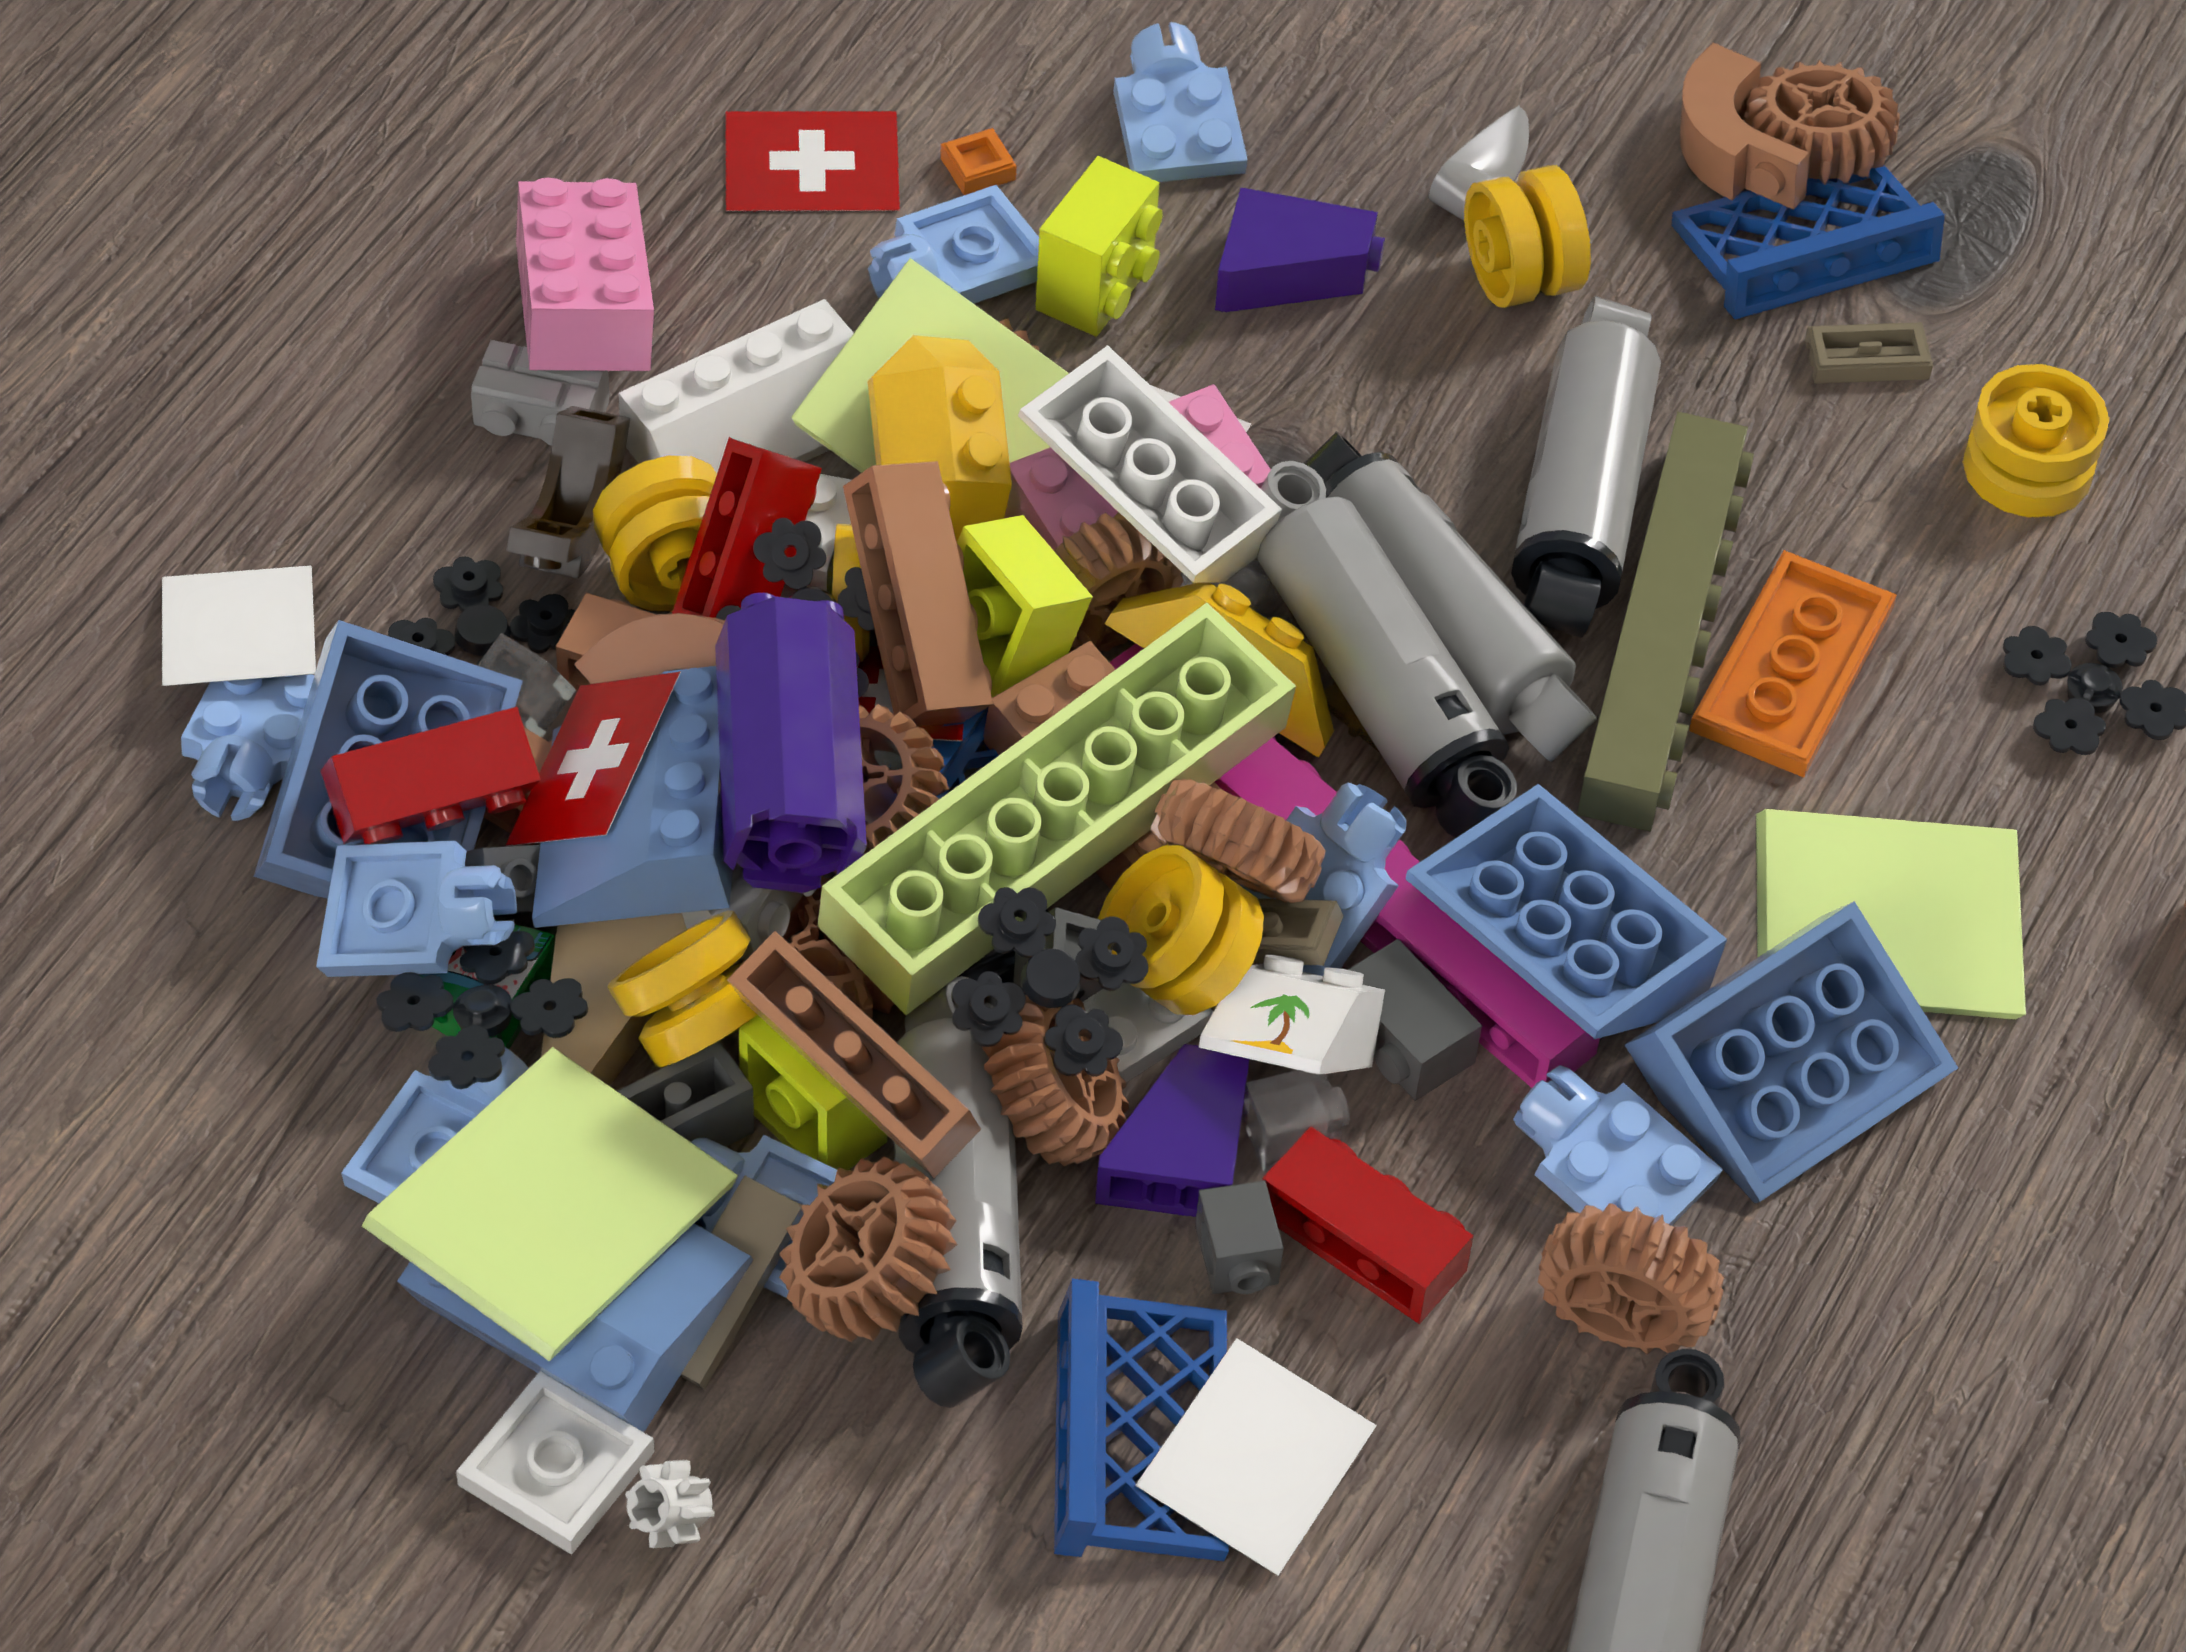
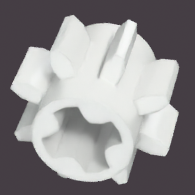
[625,1460,714,1548]

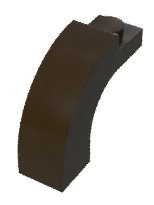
[507,406,631,578]

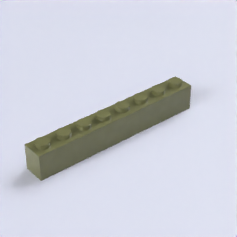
[1577,411,1755,832]

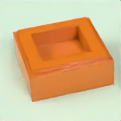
[940,128,1017,195]

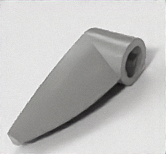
[1429,105,1529,221]

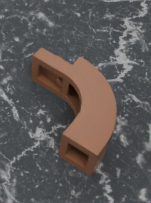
[1680,43,1809,210]
[574,613,725,684]

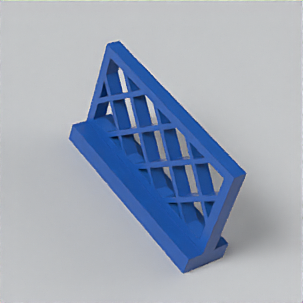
[1671,165,1945,320]
[1054,1278,1229,1561]

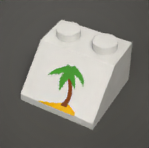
[1199,955,1385,1075]

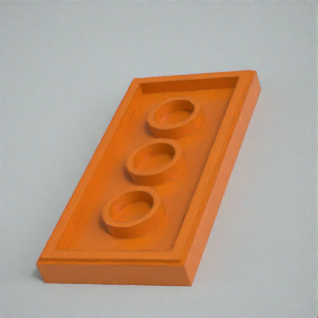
[1689,550,1897,778]

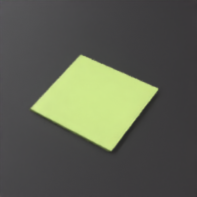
[791,258,1069,473]
[1756,809,2026,1020]
[362,1047,738,1361]

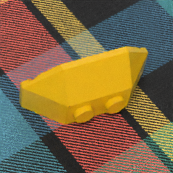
[868,335,1012,543]
[1105,582,1334,758]

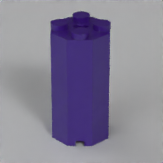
[715,593,867,893]

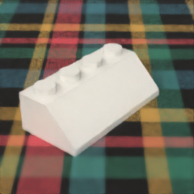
[619,299,853,472]
[1018,345,1282,583]

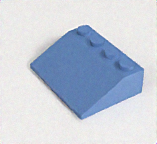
[254,620,523,899]
[532,666,732,928]
[1405,784,1727,1039]
[1625,901,1958,1203]
[397,1224,753,1432]

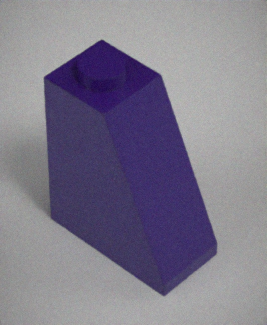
[1215,187,1385,312]
[1095,1044,1249,1217]

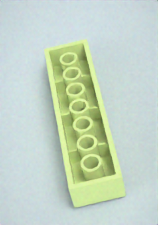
[818,603,1296,1015]

